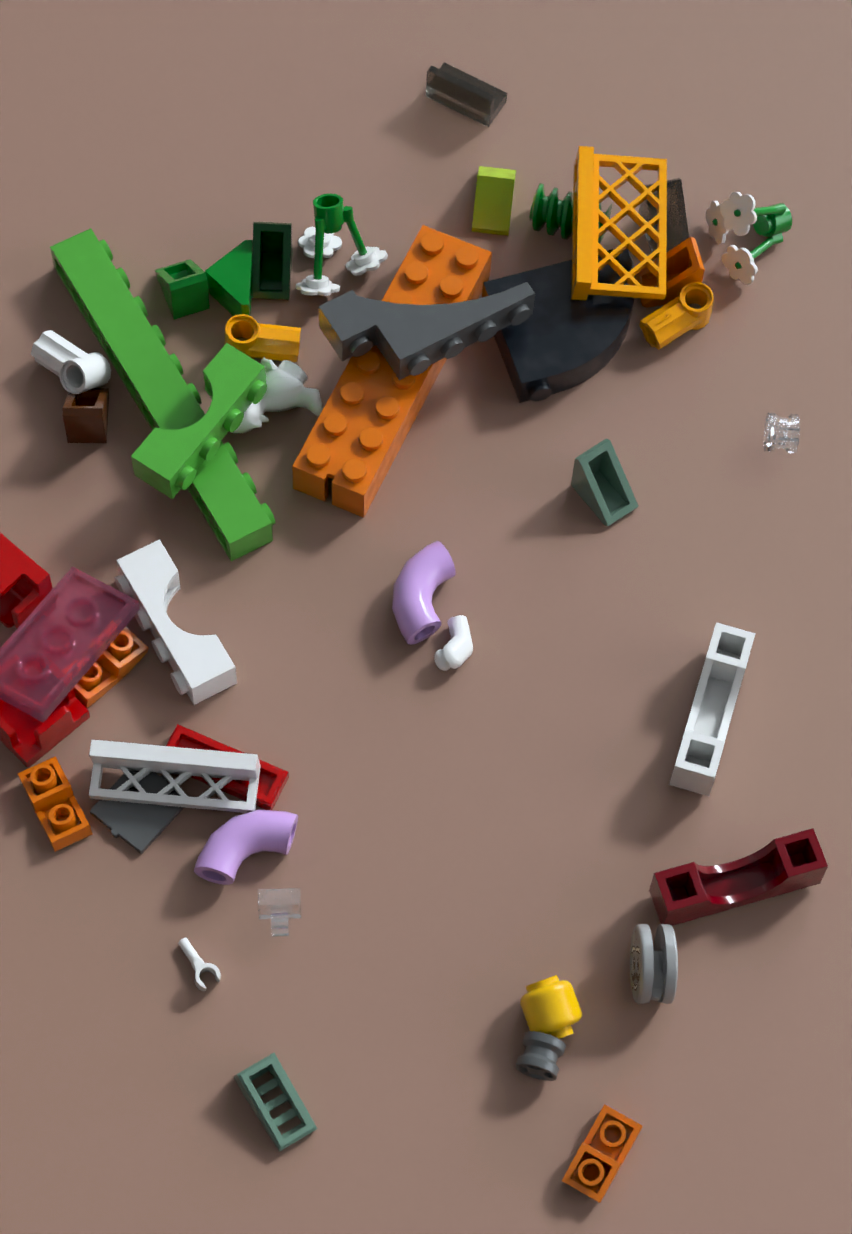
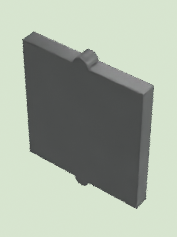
[90,770,184,854]

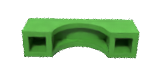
[131,343,267,499]

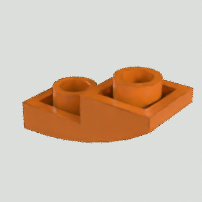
[62,622,149,708]
[17,756,93,852]
[562,1104,643,1203]

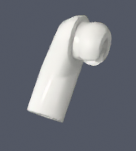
[434,615,473,671]

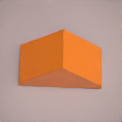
[635,236,705,308]

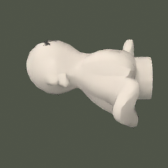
[232,357,324,433]

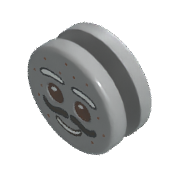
[630,924,678,1004]

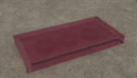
[0,566,140,723]

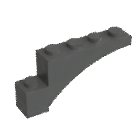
[319,282,535,380]

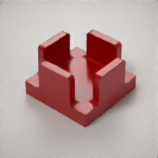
[0,533,57,632]
[0,656,90,768]

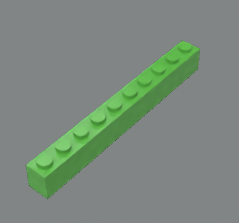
[50,228,276,561]

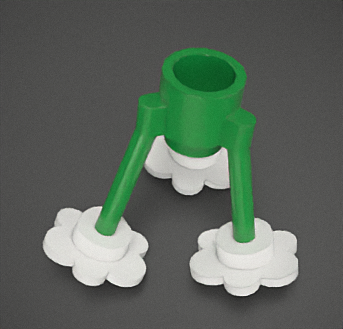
[706,192,792,285]
[296,193,388,296]

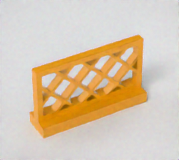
[571,146,667,300]

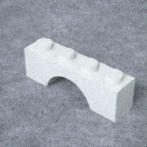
[115,539,237,705]
[669,622,756,796]

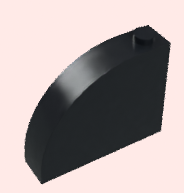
[482,248,636,403]

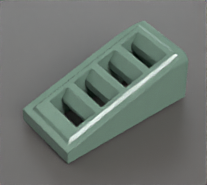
[233,1053,318,1151]

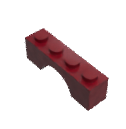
[649,828,828,926]

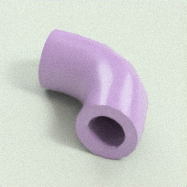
[392,541,456,645]
[194,809,298,885]

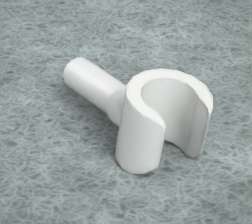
[178,937,221,991]

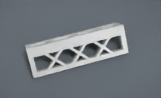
[89,739,261,813]

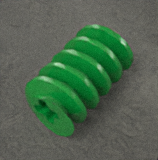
[529,183,612,244]

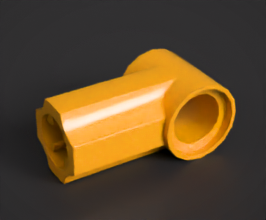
[639,282,714,350]
[224,314,301,362]

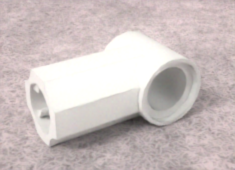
[31,330,111,394]

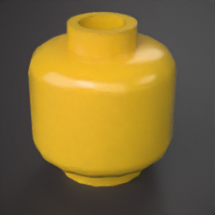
[520,975,582,1039]

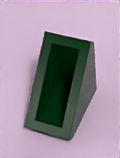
[251,222,293,300]

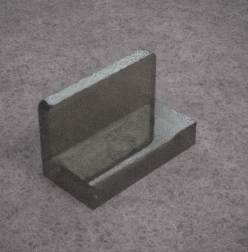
[426,62,507,127]

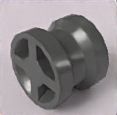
[516,1031,566,1081]

